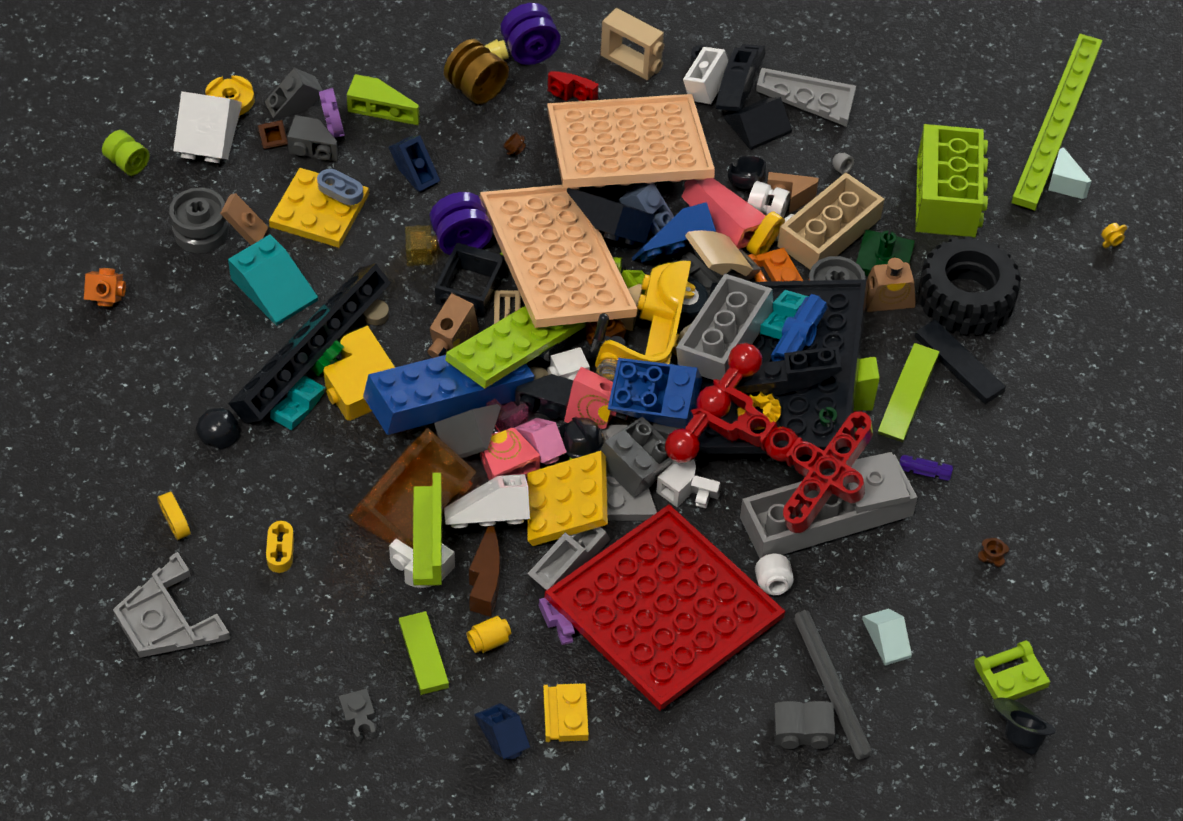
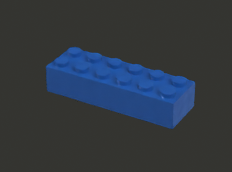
[363,355,534,435]

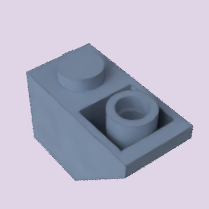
[619,183,674,235]

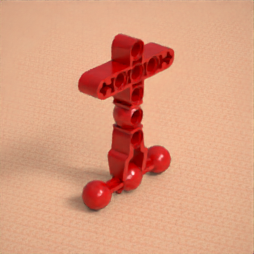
[665,343,873,533]

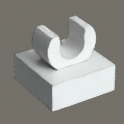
[691,475,721,509]

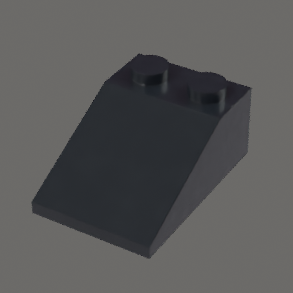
[567,188,654,246]

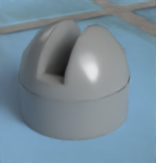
[832,153,854,174]

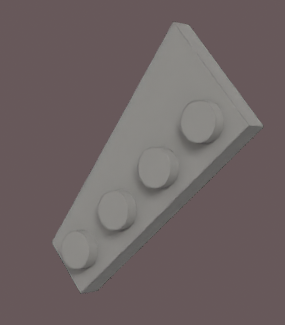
[756,68,856,127]
[600,425,657,521]

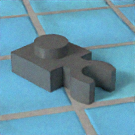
[339,688,376,742]

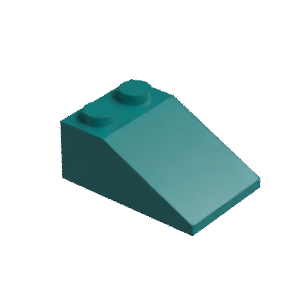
[228,234,318,326]

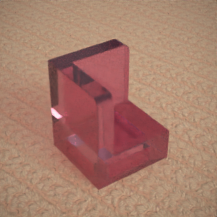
[486,398,528,432]

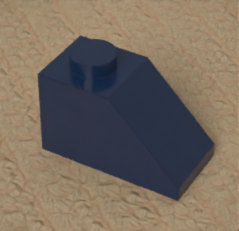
[389,135,440,191]
[474,703,530,759]

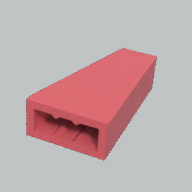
[681,178,766,249]

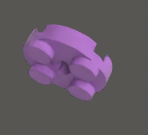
[319,88,345,138]

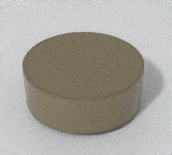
[363,299,389,325]

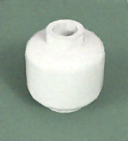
[755,553,794,595]

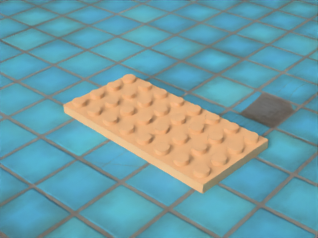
[480,185,637,328]

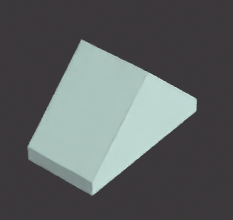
[1048,148,1091,199]
[862,609,912,666]

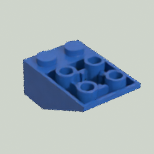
[632,202,716,263]
[608,358,702,429]

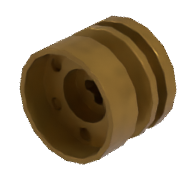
[444,39,509,104]

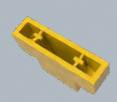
[324,326,395,421]

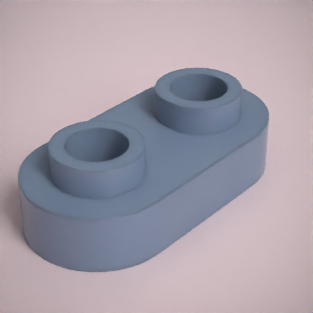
[317,169,363,205]

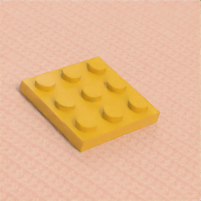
[269,168,369,248]
[527,451,608,546]

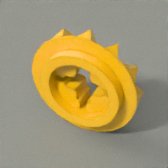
[737,392,781,430]

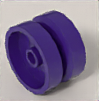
[501,3,561,65]
[429,192,493,255]

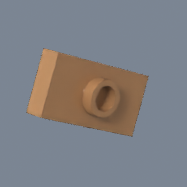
[220,193,268,245]

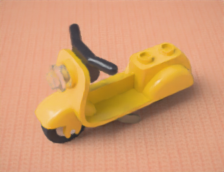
[585,260,708,382]

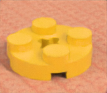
[205,75,255,116]

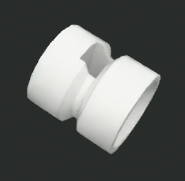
[748,181,791,218]

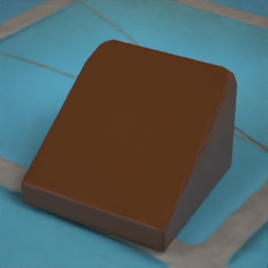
[257,120,288,149]

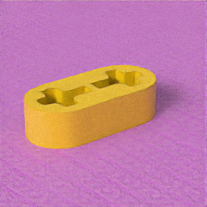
[747,211,785,255]
[157,491,191,540]
[266,521,294,573]

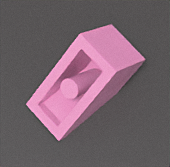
[514,418,566,465]

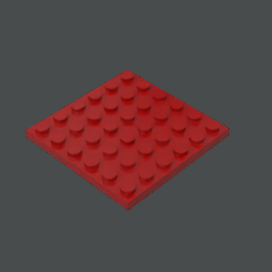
[544,504,785,711]

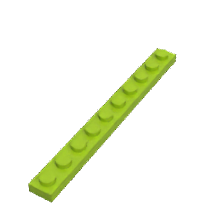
[1011,34,1102,210]

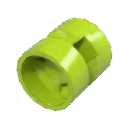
[102,130,150,176]

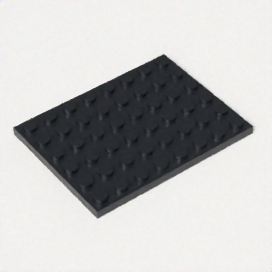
[698,279,868,454]

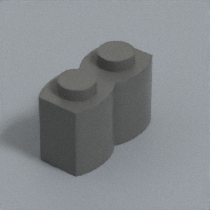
[773,701,835,749]

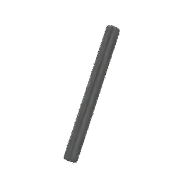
[794,610,872,760]

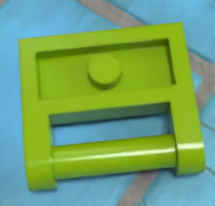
[974,640,1050,700]

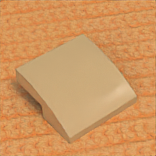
[685,230,753,276]

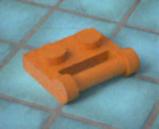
[748,247,803,282]

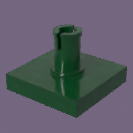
[856,229,915,276]

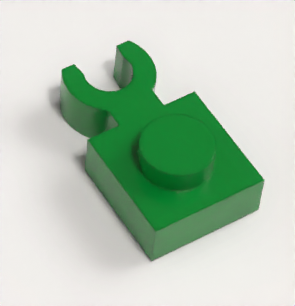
[310,340,344,376]

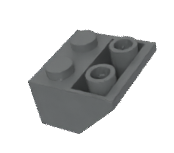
[601,417,674,498]

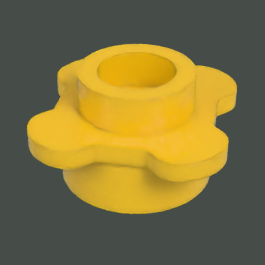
[1101,223,1127,248]

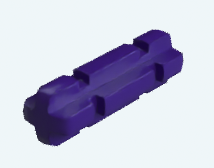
[900,455,953,481]

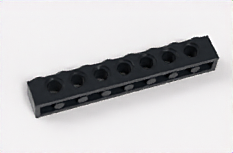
[228,263,391,423]

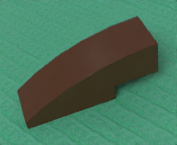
[469,526,500,617]

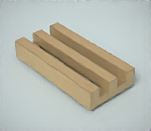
[494,290,521,324]

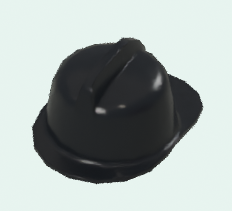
[558,417,606,459]
[993,697,1056,754]

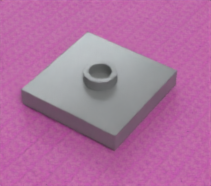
[846,452,910,513]

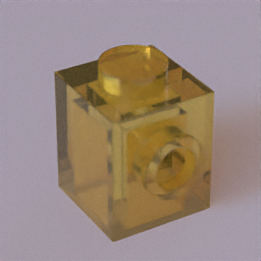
[405,225,437,266]

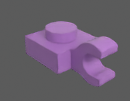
[539,598,575,645]

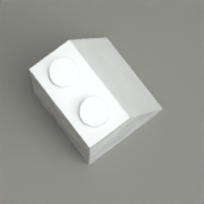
[173,91,242,163]

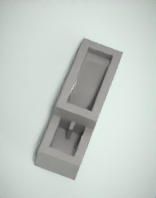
[527,527,611,590]

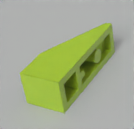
[347,74,420,125]

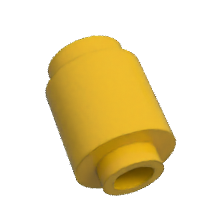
[466,616,511,653]

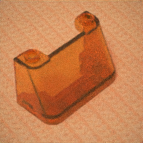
[348,428,476,549]

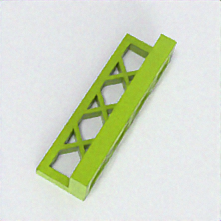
[413,473,442,586]

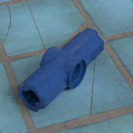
[771,294,827,361]

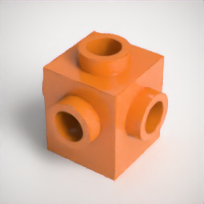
[84,268,126,306]

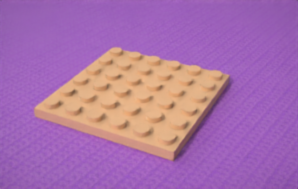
[547,94,715,189]

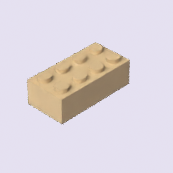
[778,172,885,270]

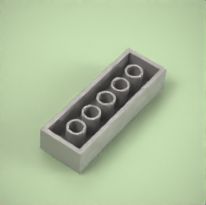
[740,454,917,558]

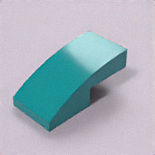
[760,290,809,339]
[270,376,326,430]

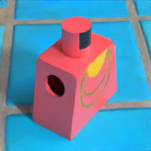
[564,367,628,429]
[480,425,540,481]

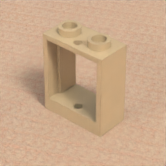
[601,8,664,80]

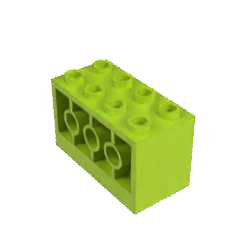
[915,124,988,237]

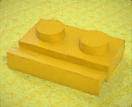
[543,684,588,742]

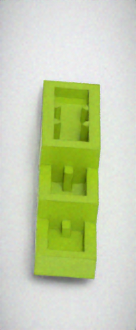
[878,343,940,443]

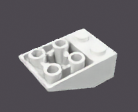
[444,474,530,528]

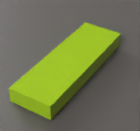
[399,611,449,695]

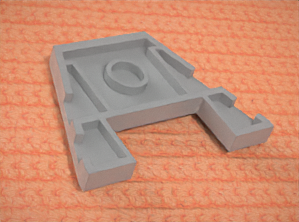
[113,552,230,657]

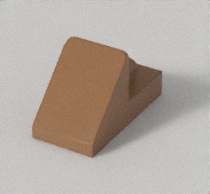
[767,172,819,213]

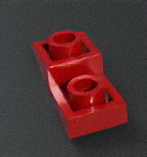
[548,71,599,101]

